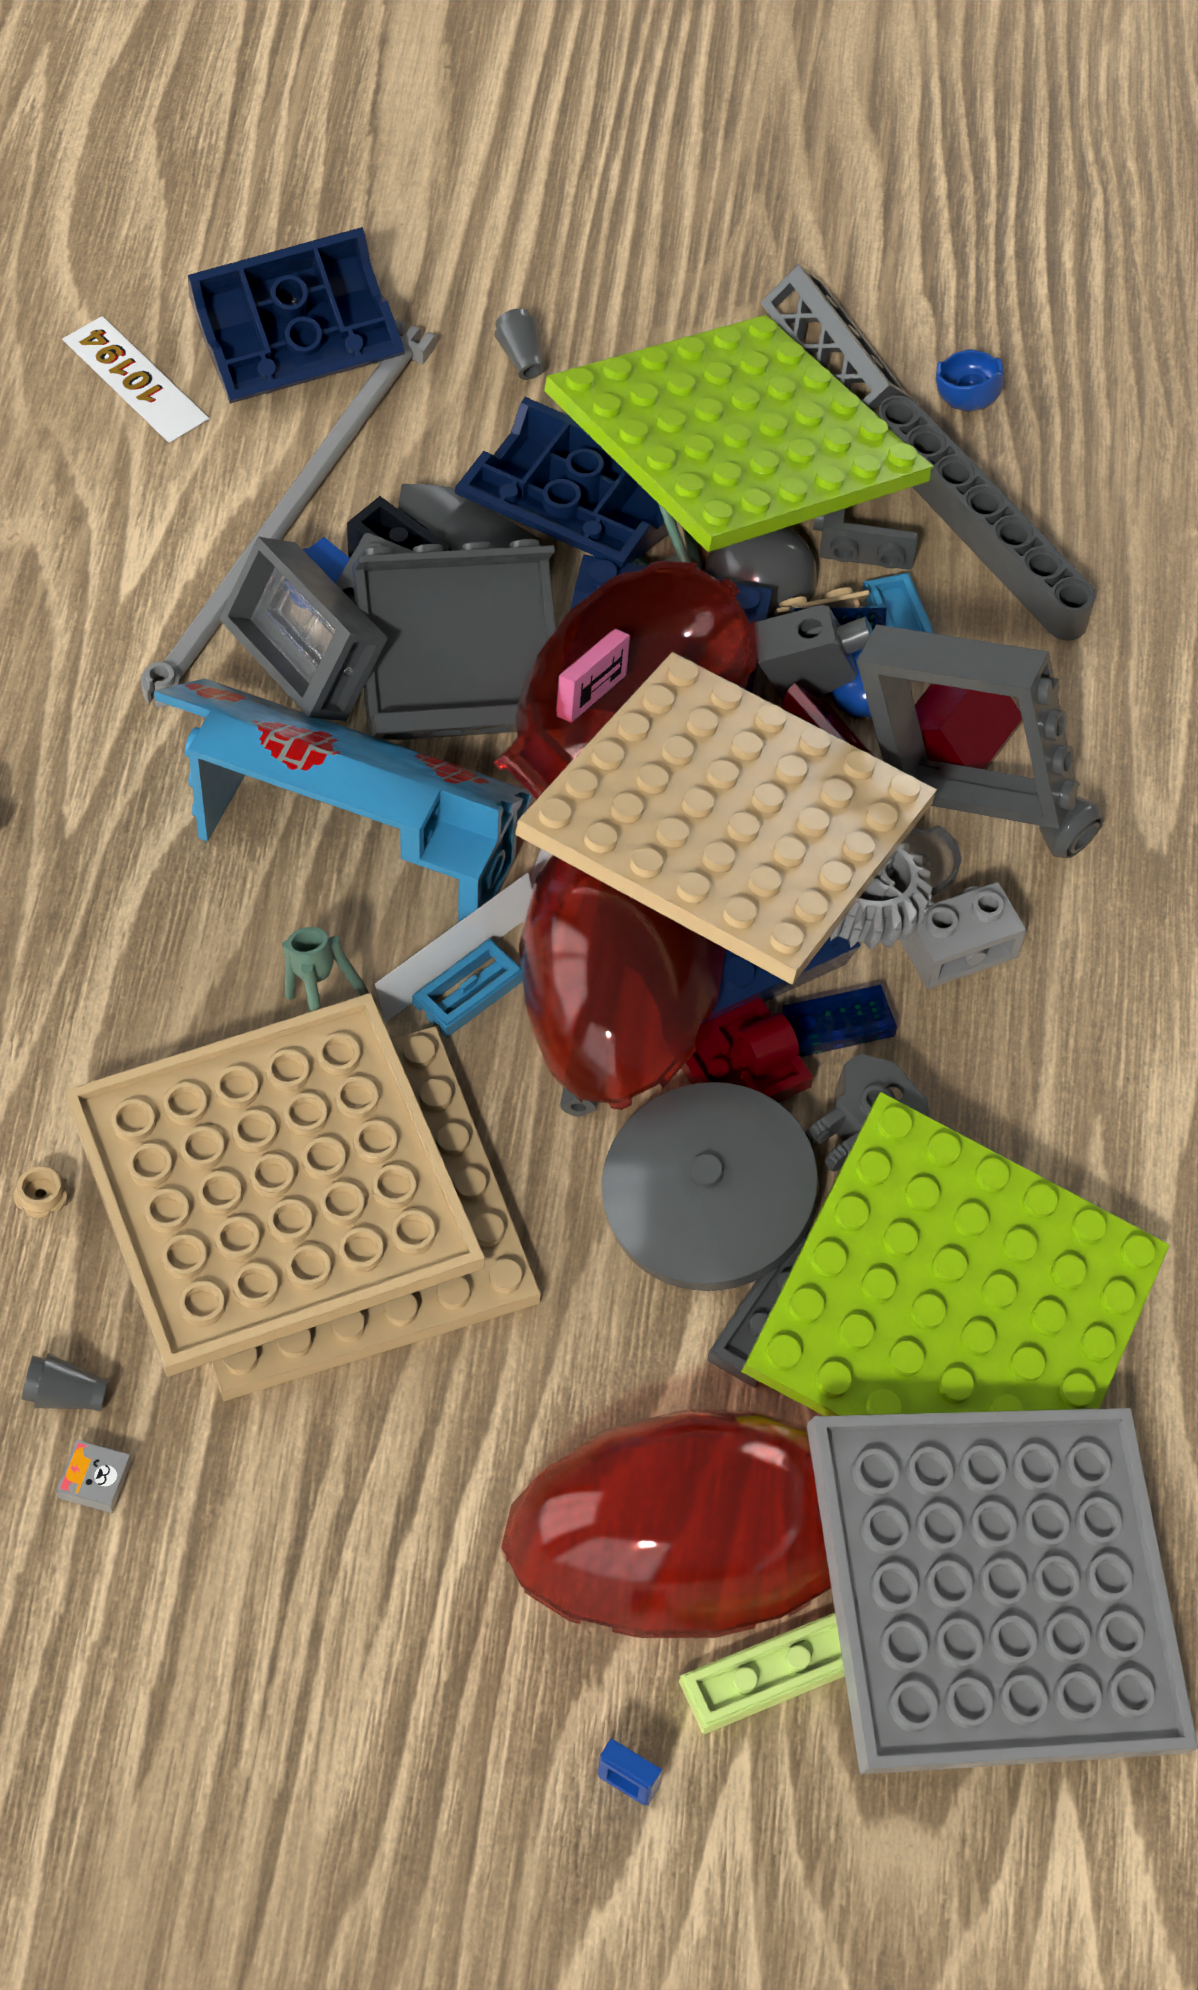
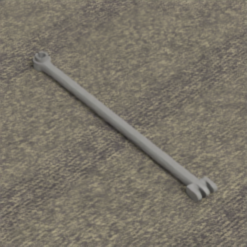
[140,319,438,707]

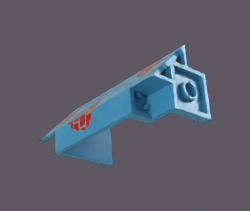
[154,679,535,923]

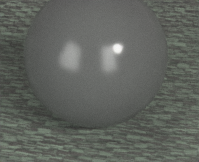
[704,527,817,618]

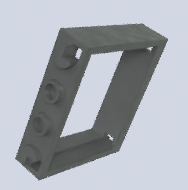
[857,624,1080,829]

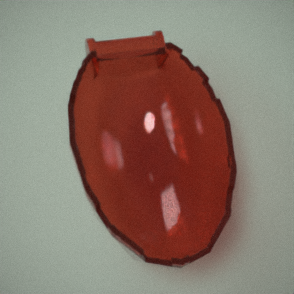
[494,561,757,799]
[519,855,725,1110]
[501,1409,832,1638]

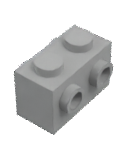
[900,882,1026,989]

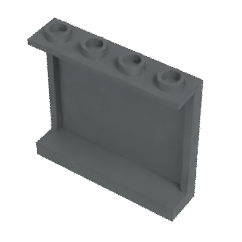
[352,539,570,741]

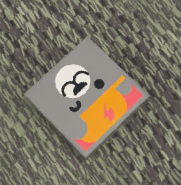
[56,1439,132,1513]

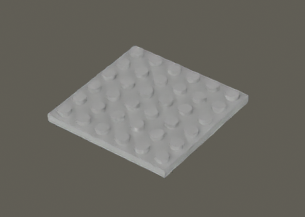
[807,1408,1198,1775]

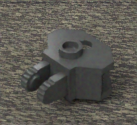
[805,1053,929,1172]

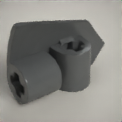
[398,484,541,551]

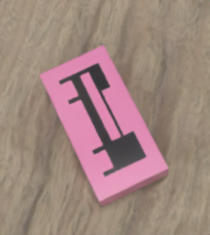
[556,629,630,723]

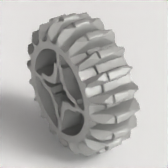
[830,843,933,950]

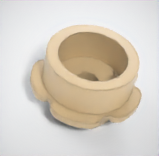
[13,1166,68,1219]

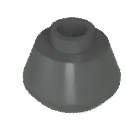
[1039,795,1104,858]

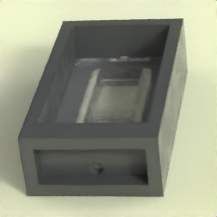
[219,537,388,721]

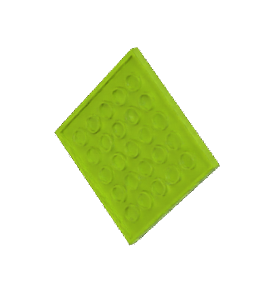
[544,315,934,552]
[741,1092,1170,1416]

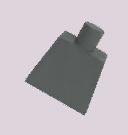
[750,605,873,701]

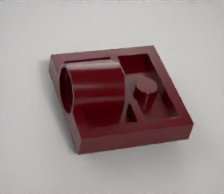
[668,998,813,1103]

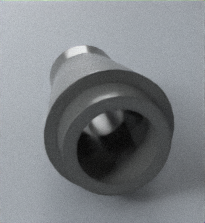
[494,308,545,380]
[22,1353,109,1412]

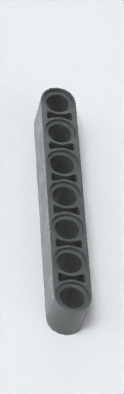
[878,395,1096,640]

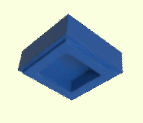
[597,1738,662,1806]

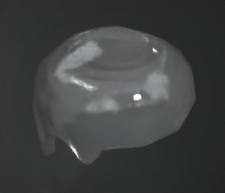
[901,825,962,901]

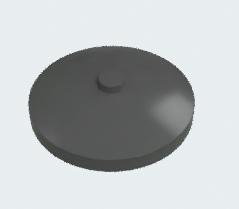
[602,1082,819,1291]

